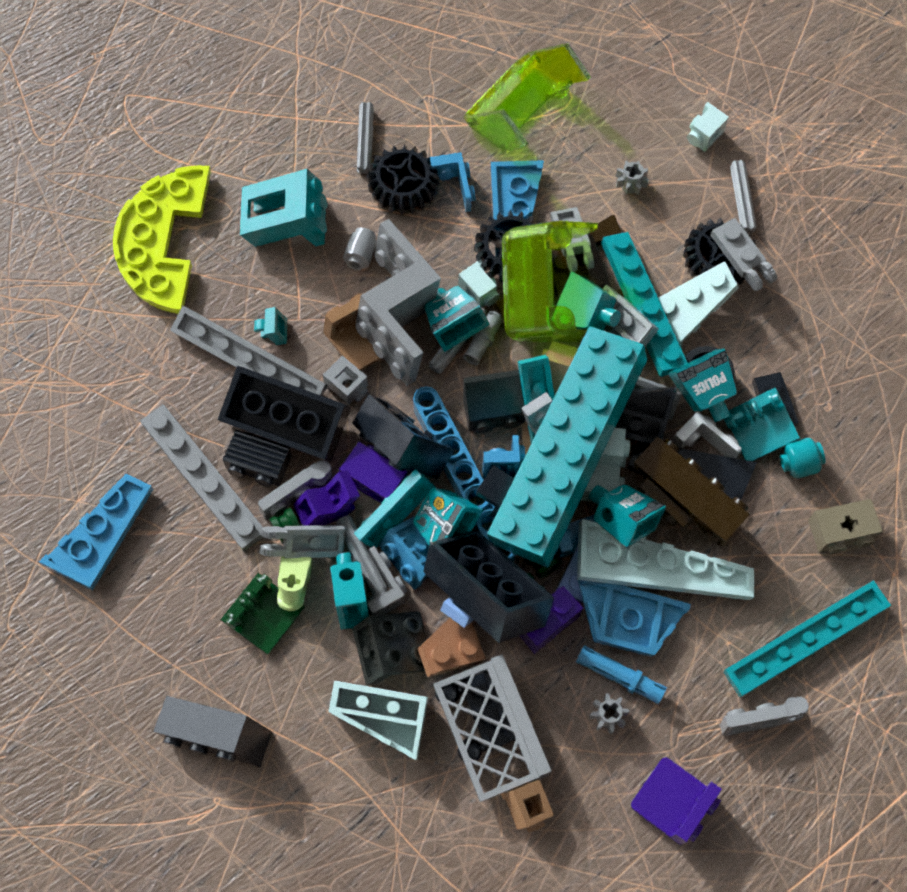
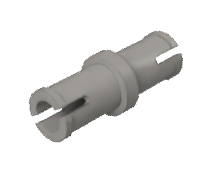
[463,311,504,366]

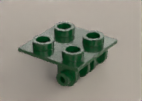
[220,573,305,655]

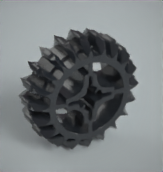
[367,144,440,215]
[474,209,549,284]
[683,218,756,285]

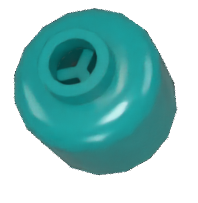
[780,438,826,479]

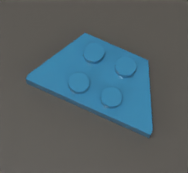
[578,580,691,657]

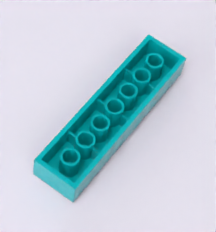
[487,326,647,568]

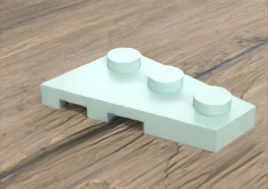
[658,261,739,347]

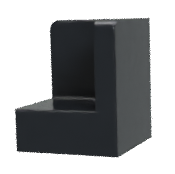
[476,465,514,519]

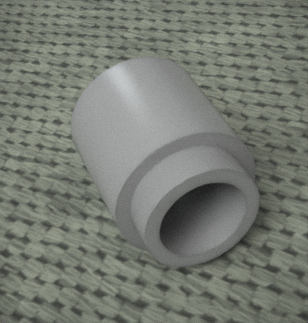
[343,227,377,270]

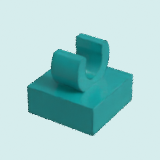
[254,307,288,345]

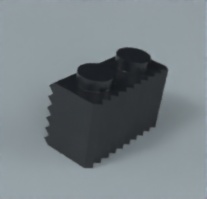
[223,429,292,487]

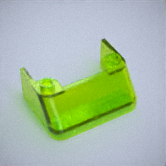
[463,43,591,151]
[502,221,598,343]

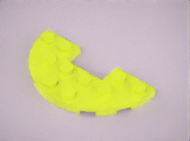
[113,165,211,314]

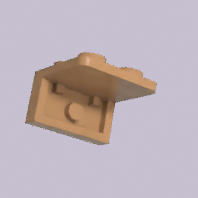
[323,293,381,371]

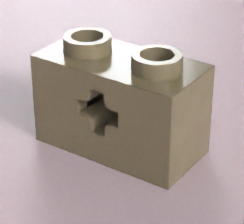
[808,499,883,554]

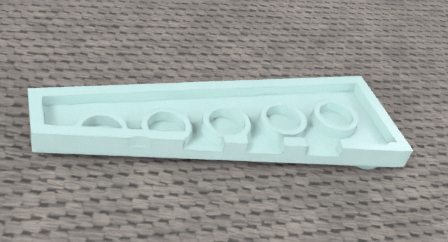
[577,519,754,600]

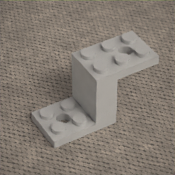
[355,219,441,386]

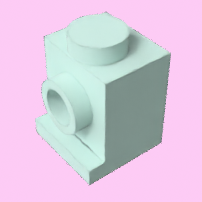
[687,102,729,152]
[458,260,500,308]

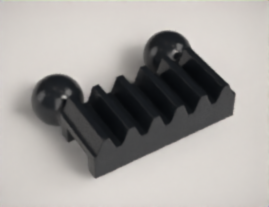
[435,671,515,762]

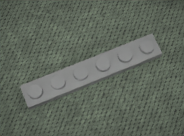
[170,306,328,396]
[140,404,263,552]

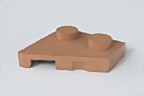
[418,618,486,677]

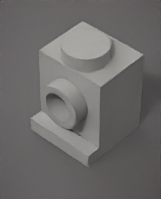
[323,355,368,405]

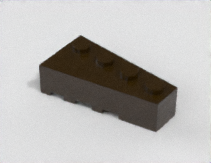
[634,437,750,550]

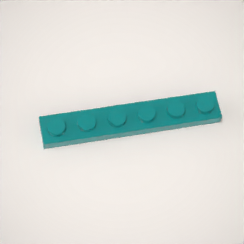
[601,232,687,377]
[723,580,891,698]

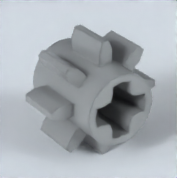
[616,161,649,195]
[589,693,629,734]

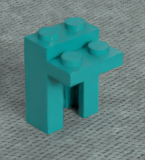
[240,169,328,247]

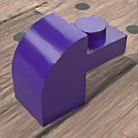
[293,471,360,526]

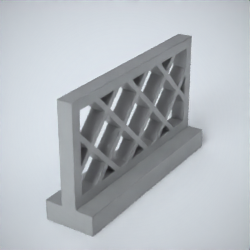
[433,654,551,803]

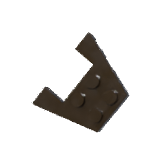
[544,215,624,298]

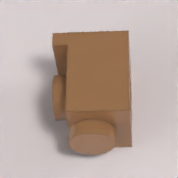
[501,779,554,833]

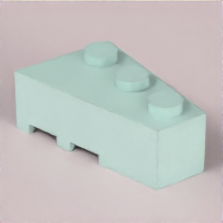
[329,681,428,760]

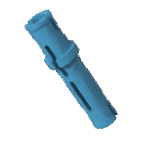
[576,645,667,705]

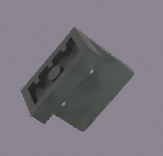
[352,611,427,686]

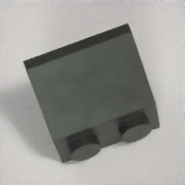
[463,370,525,433]

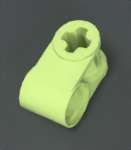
[277,556,312,611]

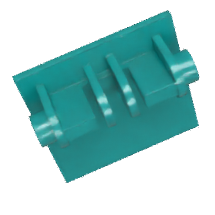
[724,387,800,461]

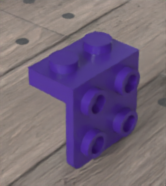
[631,757,722,846]

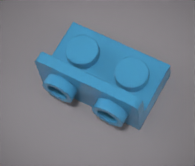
[482,435,525,480]
[379,516,429,590]

